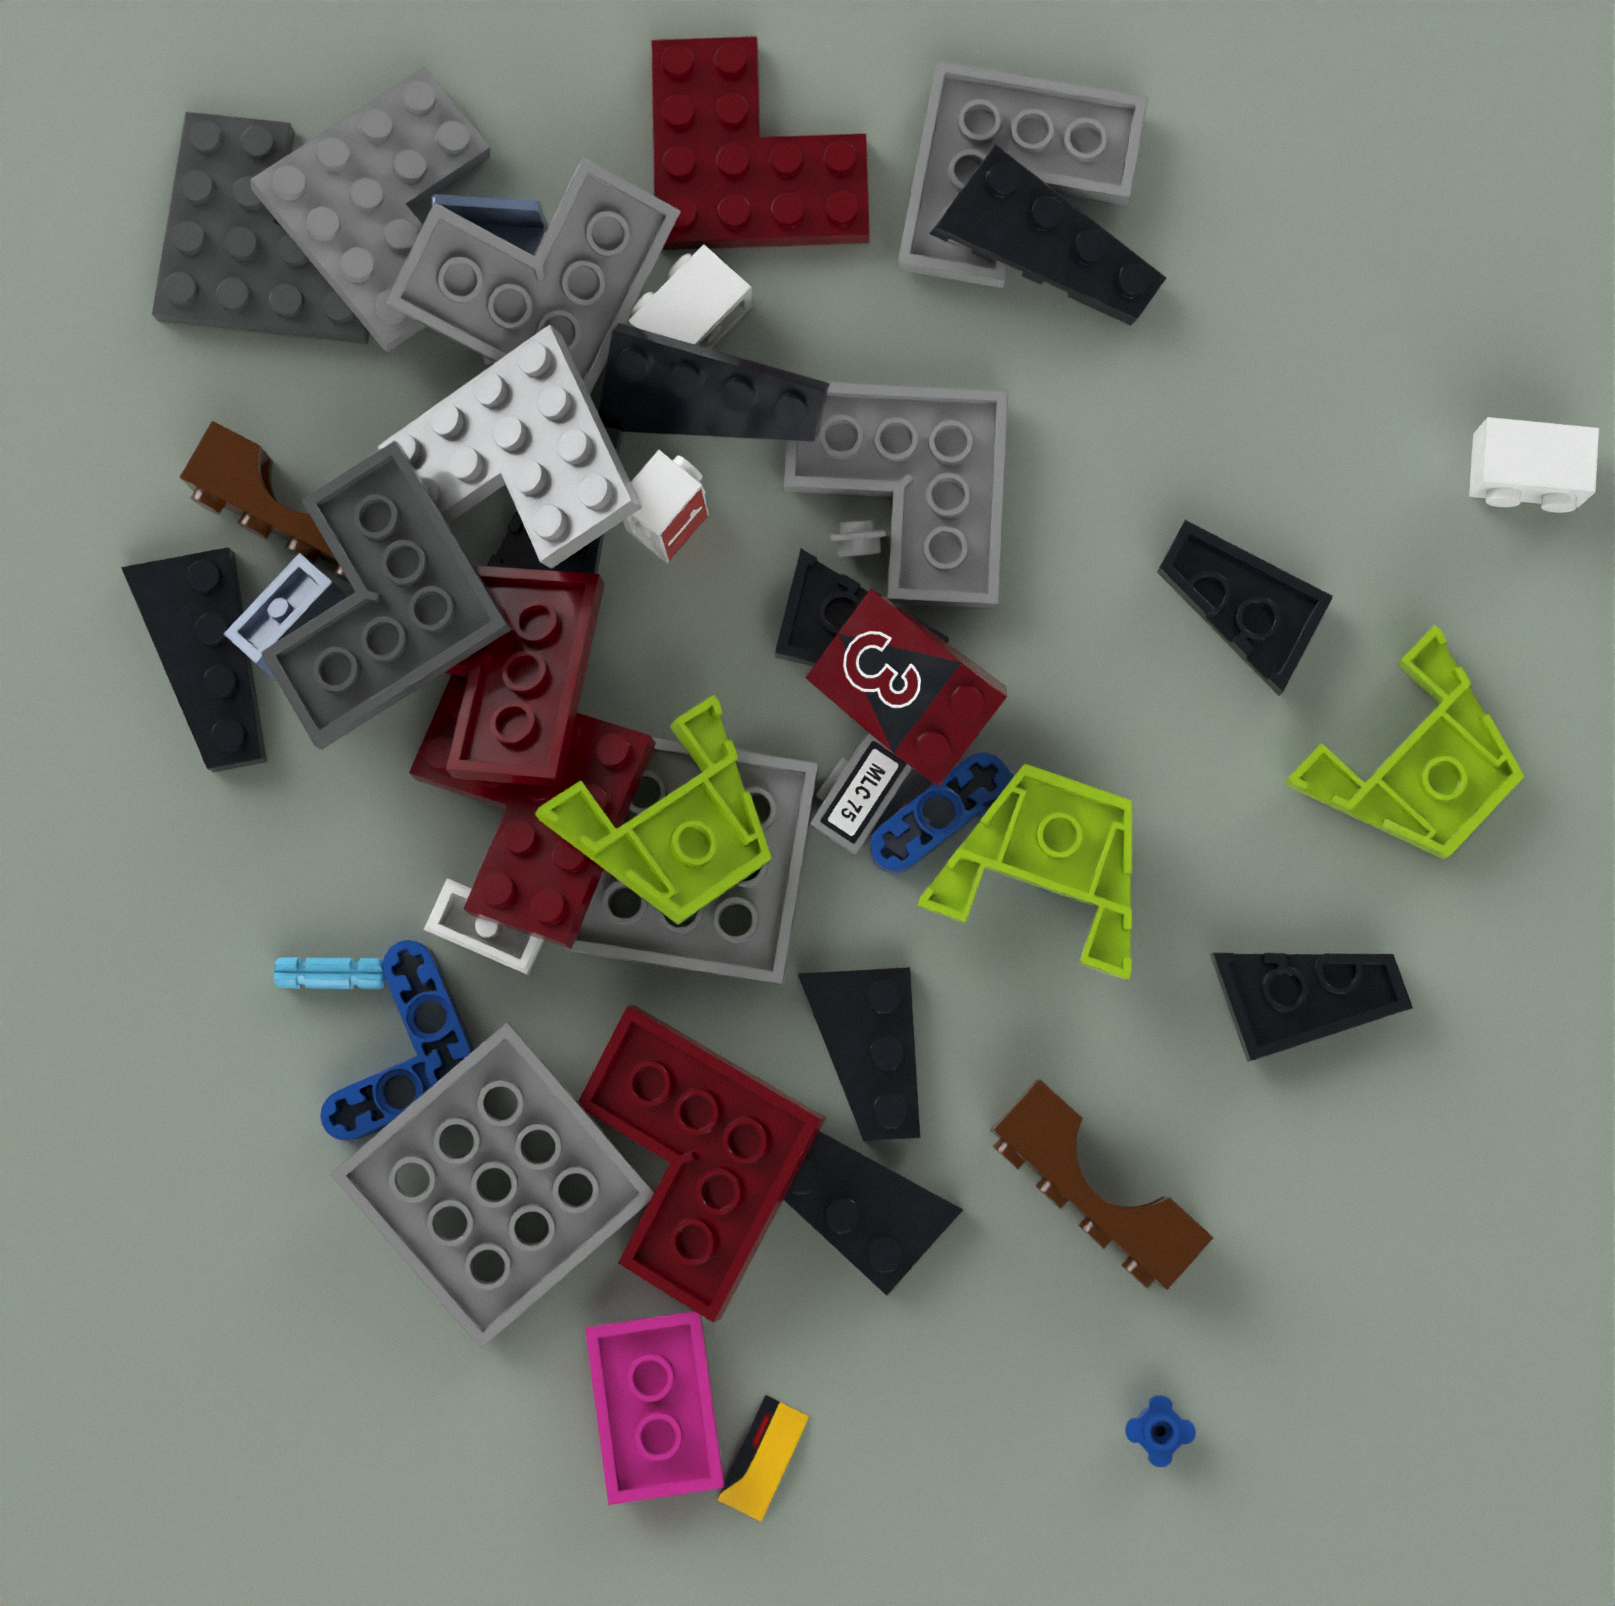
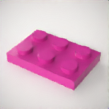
[585,1310,725,1505]

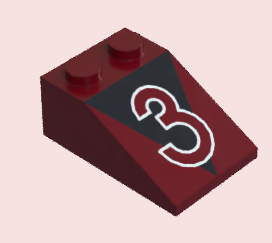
[805,587,1008,786]

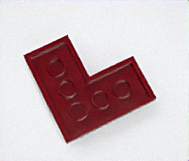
[651,36,870,250]
[444,566,605,788]
[409,674,656,949]
[578,1005,826,1323]

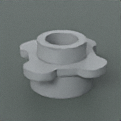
[830,520,885,557]

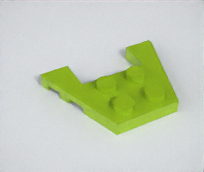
[1284,625,1525,859]
[535,695,772,925]
[917,763,1132,981]

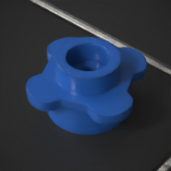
[1125,1395,1196,1467]

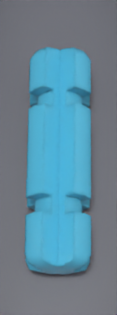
[273,957,386,989]

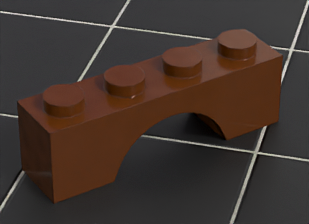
[180,421,350,584]
[990,1079,1214,1290]

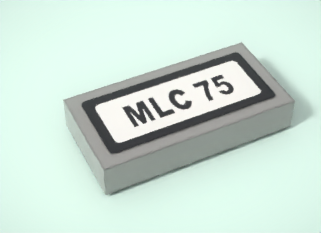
[809,732,913,855]

